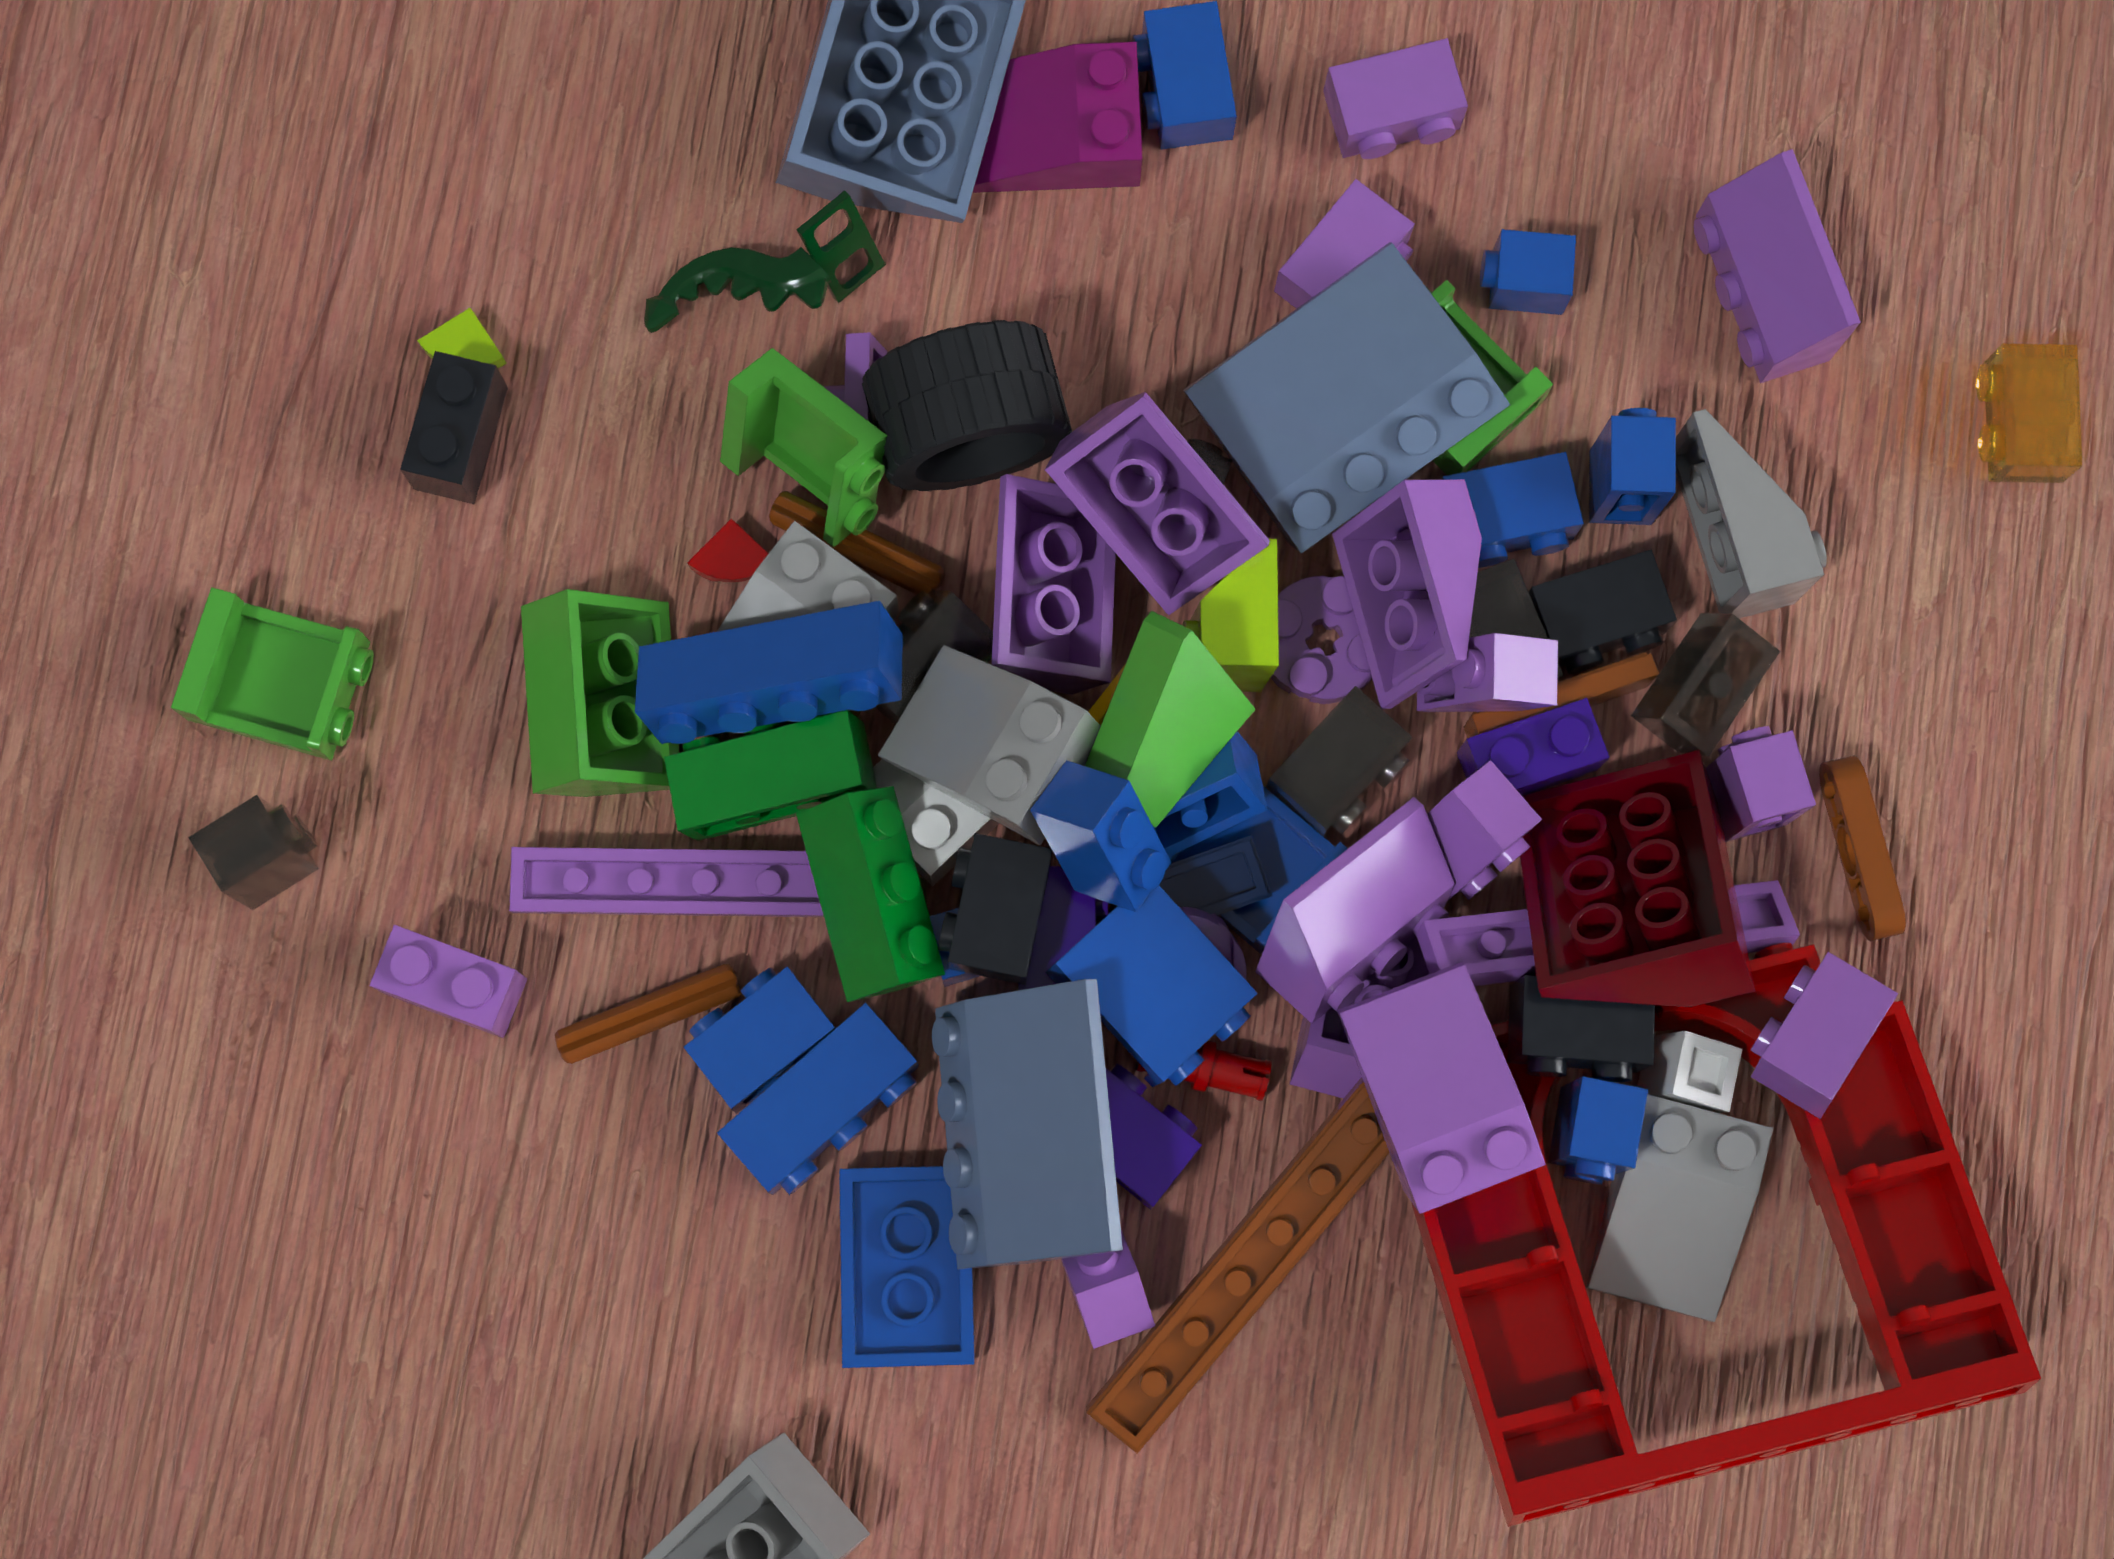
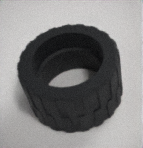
[862,320,1072,491]

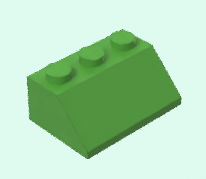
[521,589,679,797]

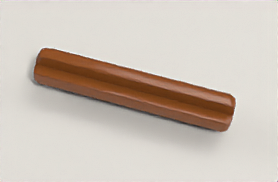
[769,491,945,599]
[555,964,741,1064]

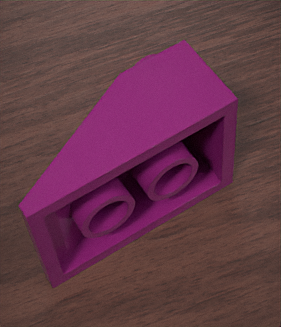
[973,42,1143,193]

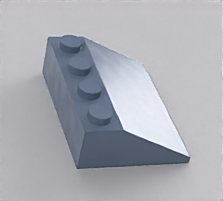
[775,0,1026,223]
[1183,242,1510,553]
[932,979,1123,1269]

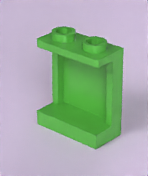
[1426,280,1553,475]
[720,348,887,547]
[171,587,374,761]

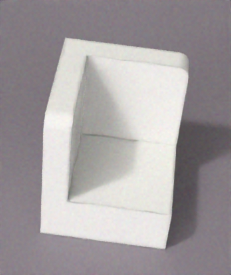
[1637,1031,1742,1113]

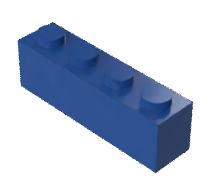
[635,601,903,744]

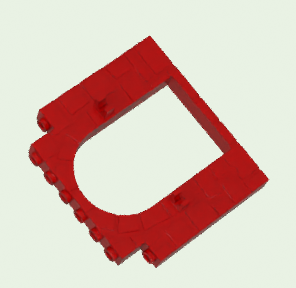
[1412,943,2041,1527]

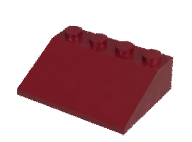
[1520,750,1755,1007]

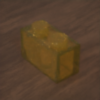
[1976,343,2082,483]

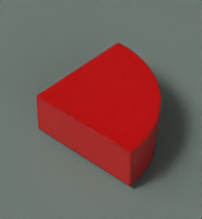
[687,519,769,582]

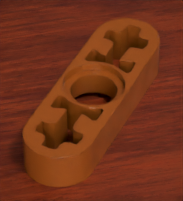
[1819,755,1906,941]

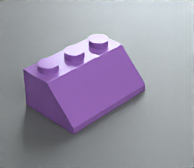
[1694,149,1861,383]
[1045,392,1270,616]
[992,474,1116,695]
[1255,797,1455,1023]

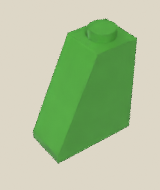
[1085,611,1255,828]

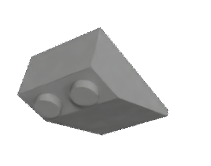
[1676,409,1827,623]
[718,521,899,727]
[878,645,1101,846]
[1586,1094,1773,1322]
[643,1433,870,1559]

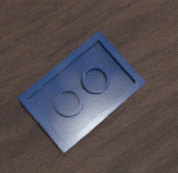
[839,1166,975,1368]

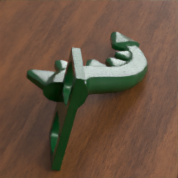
[644,190,886,333]

